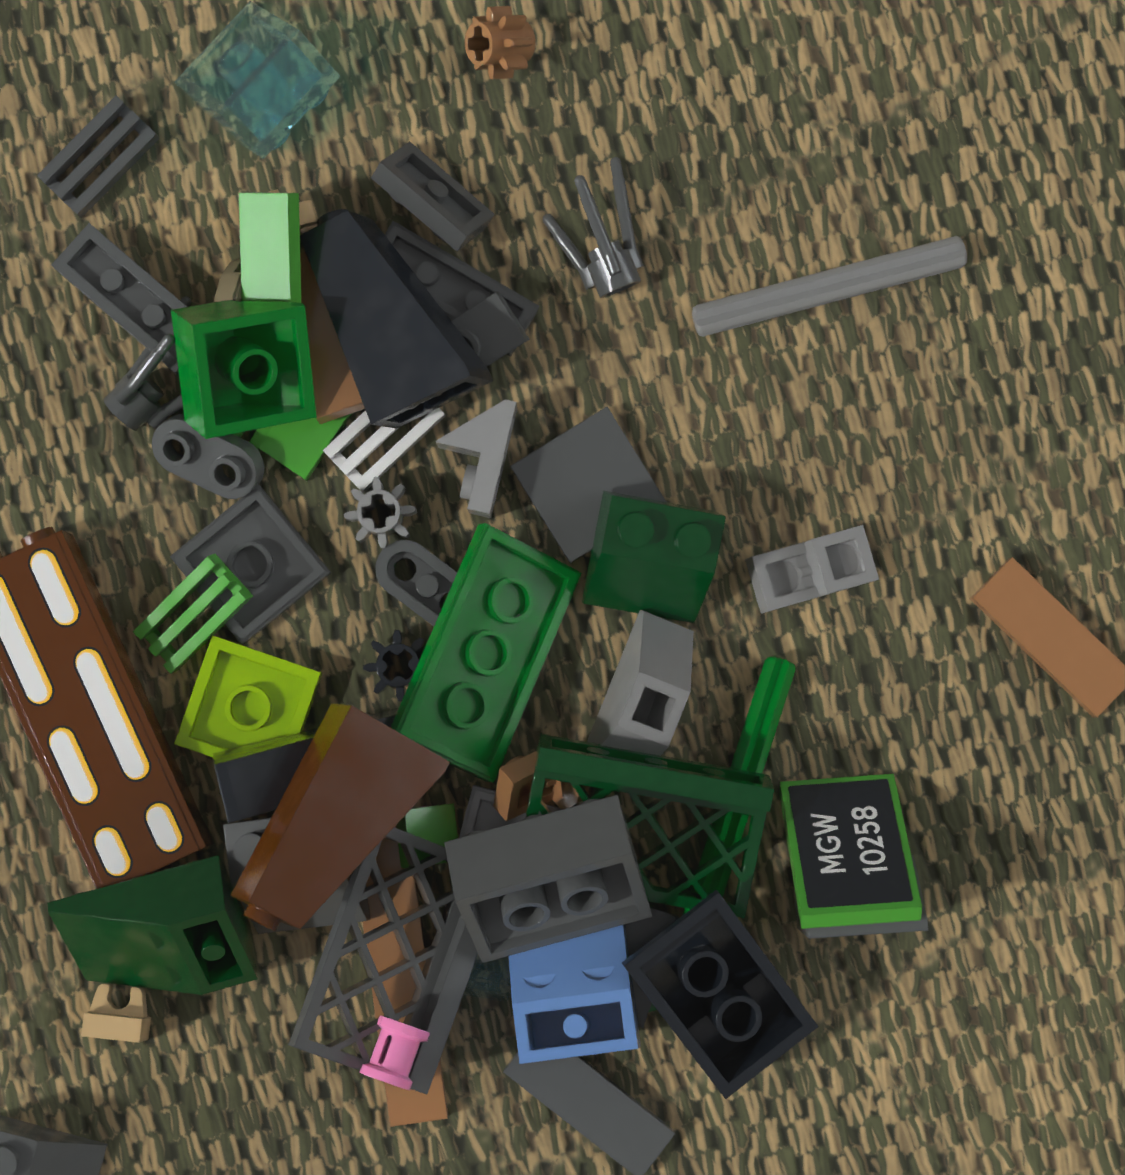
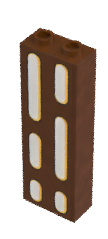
[0,527,214,889]

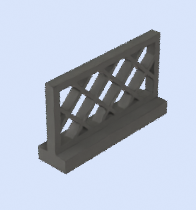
[288,827,478,1095]

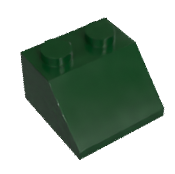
[582,490,726,623]

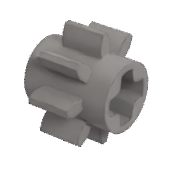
[344,477,417,550]

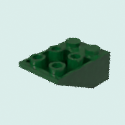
[47,855,258,995]

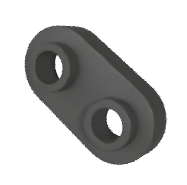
[152,414,264,499]
[376,540,457,626]

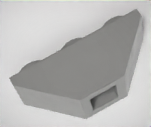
[587,610,694,756]

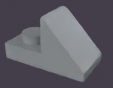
[436,399,517,518]

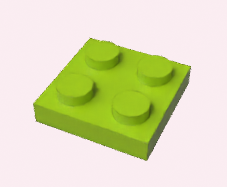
[174,635,323,757]

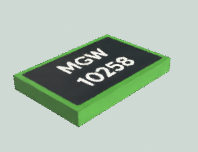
[780,774,922,929]

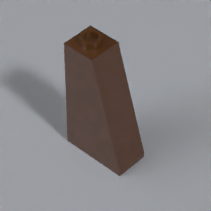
[230,703,450,932]

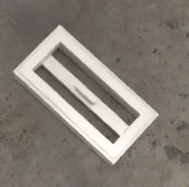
[323,408,445,493]

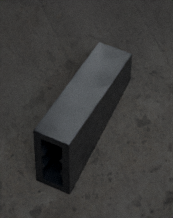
[300,209,493,429]
[213,708,399,823]

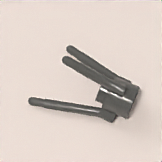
[543,157,644,298]
[103,296,192,431]

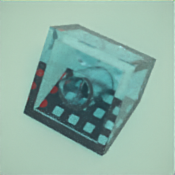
[174,1,341,159]

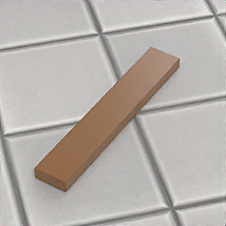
[363,826,448,1127]

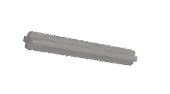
[692,236,967,337]

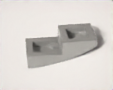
[745,525,879,614]

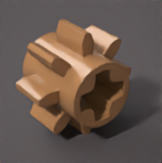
[465,6,535,79]

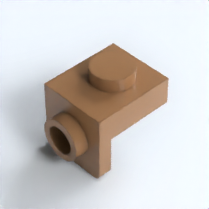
[493,751,589,822]

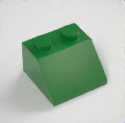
[171,300,317,439]

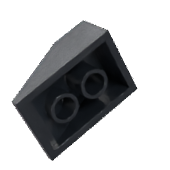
[622,890,819,1099]

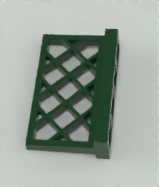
[525,734,774,918]

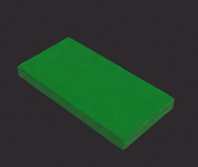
[390,523,582,783]

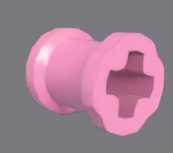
[359,1015,430,1091]

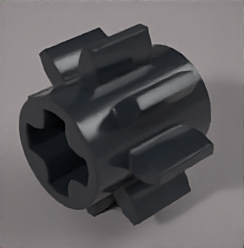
[363,630,425,702]

